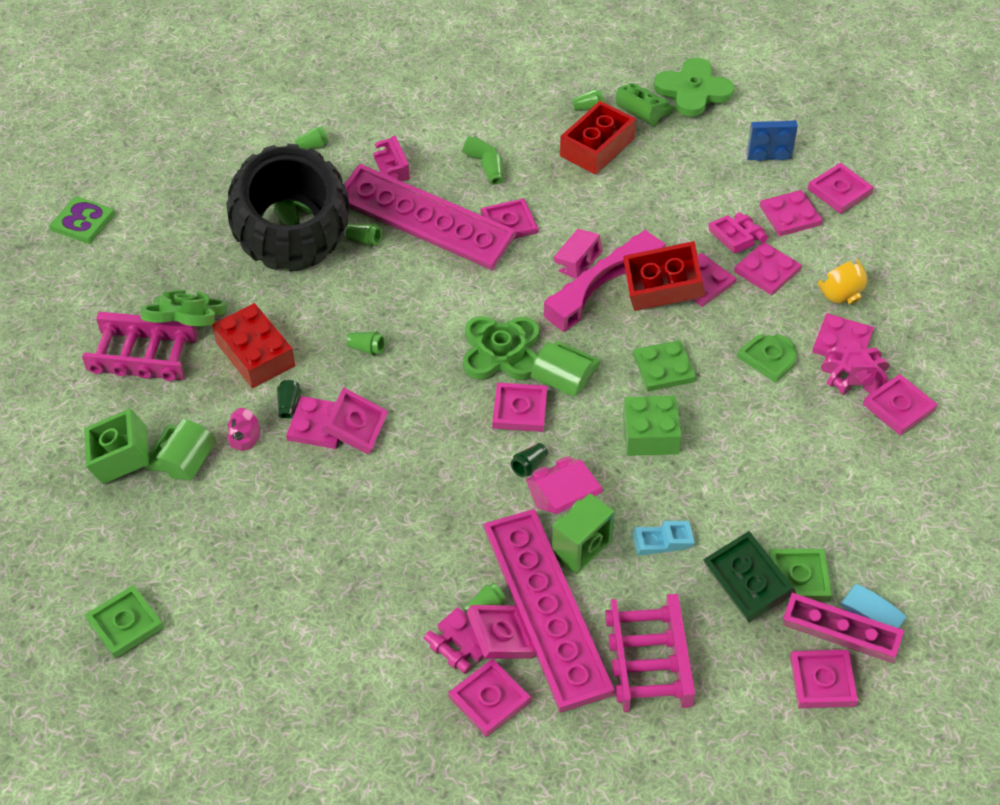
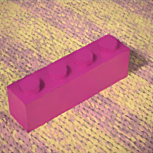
[783,593,904,664]

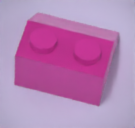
[526,456,603,514]

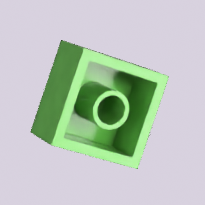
[623,396,681,456]
[84,408,149,484]
[552,493,615,575]

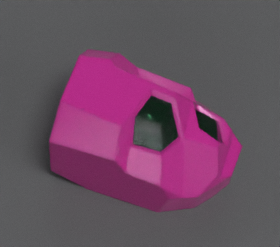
[227,407,260,451]

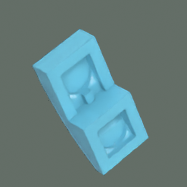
[632,521,695,556]
[840,584,907,628]

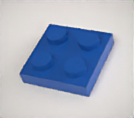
[746,120,798,161]

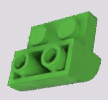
[616,83,674,127]
[531,341,600,396]
[144,419,217,480]

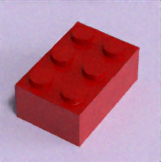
[560,101,636,175]
[623,241,706,311]
[212,303,295,389]

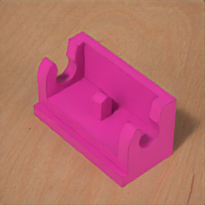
[373,135,410,181]
[553,229,603,279]

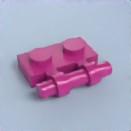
[708,212,768,254]
[424,607,484,674]

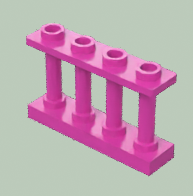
[82,311,198,381]
[605,594,695,712]

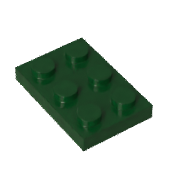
[703,531,796,623]

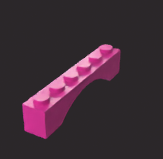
[544,230,666,332]

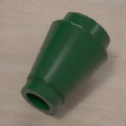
[277,380,302,419]
[511,443,548,477]

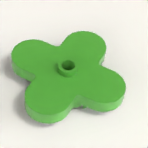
[654,58,734,117]
[141,290,227,326]
[463,316,539,380]

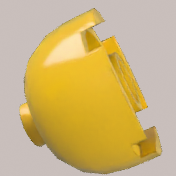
[817,259,868,305]

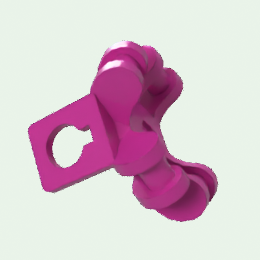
[821,347,889,395]

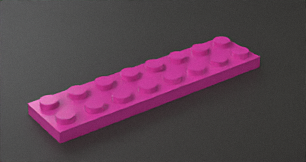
[345,163,516,271]
[484,509,615,713]

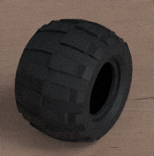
[226,143,349,272]

